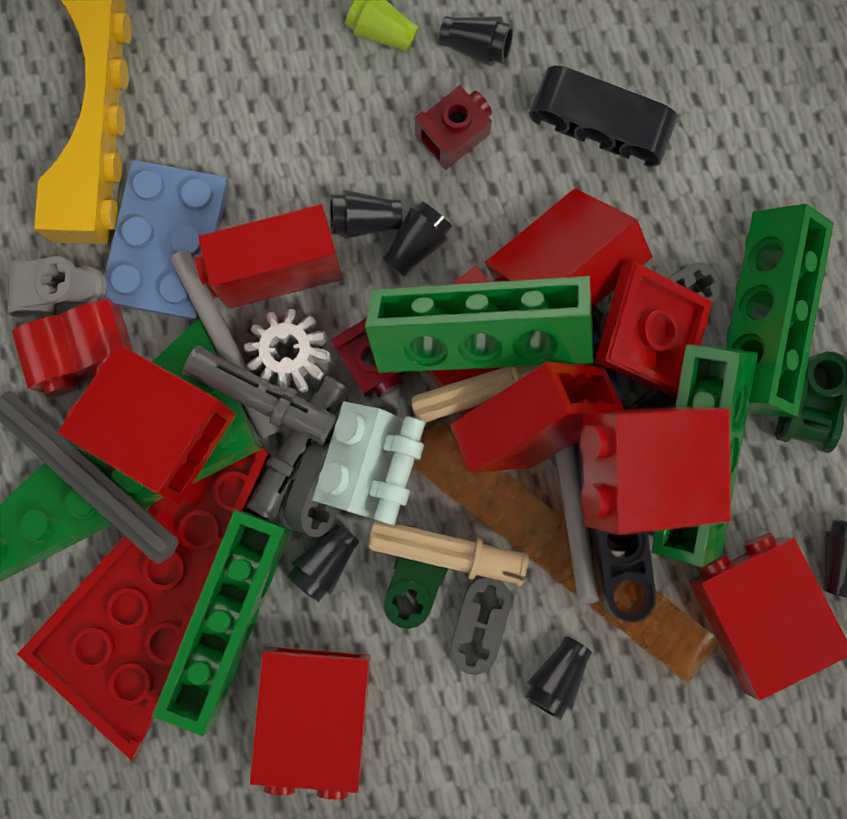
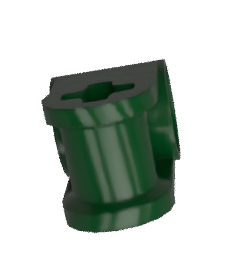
[775,351,847,453]
[384,525,449,629]

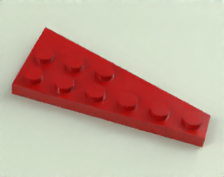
[17,445,271,761]

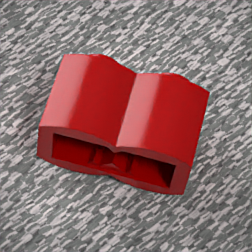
[11,299,133,397]

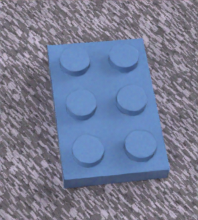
[103,160,230,321]

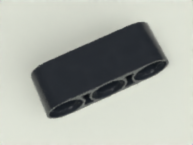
[529,65,678,167]
[583,482,656,623]

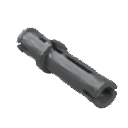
[182,345,338,446]
[245,375,351,522]

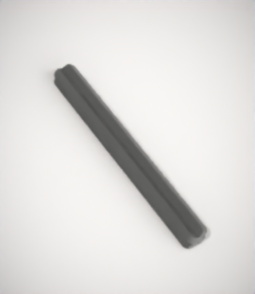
[0,391,179,563]

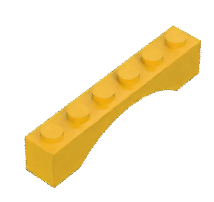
[34,0,132,244]

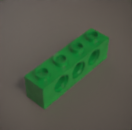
[726,203,834,417]
[365,276,593,373]
[651,344,758,567]
[152,510,292,737]

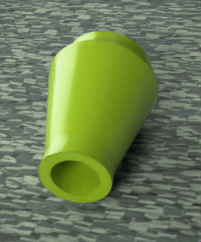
[345,0,419,53]

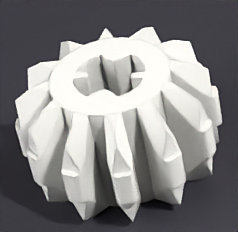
[244,309,331,393]

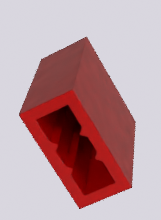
[484,188,653,309]
[194,204,343,309]
[57,343,236,505]
[450,362,624,473]
[580,406,731,534]
[689,533,847,701]
[250,647,371,800]

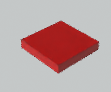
[595,261,713,399]

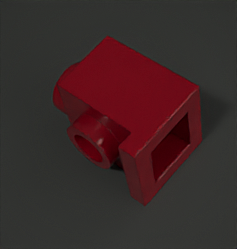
[415,85,492,170]
[331,318,407,398]

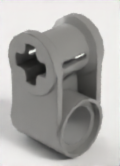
[7,256,107,319]

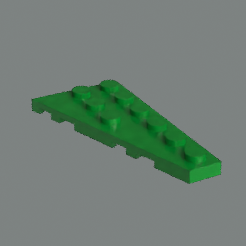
[0,317,261,582]

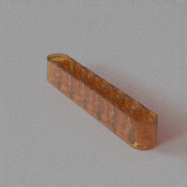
[412,423,720,684]

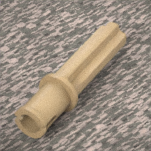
[411,365,541,422]
[368,520,529,587]

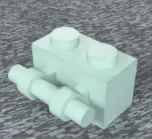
[312,401,425,525]

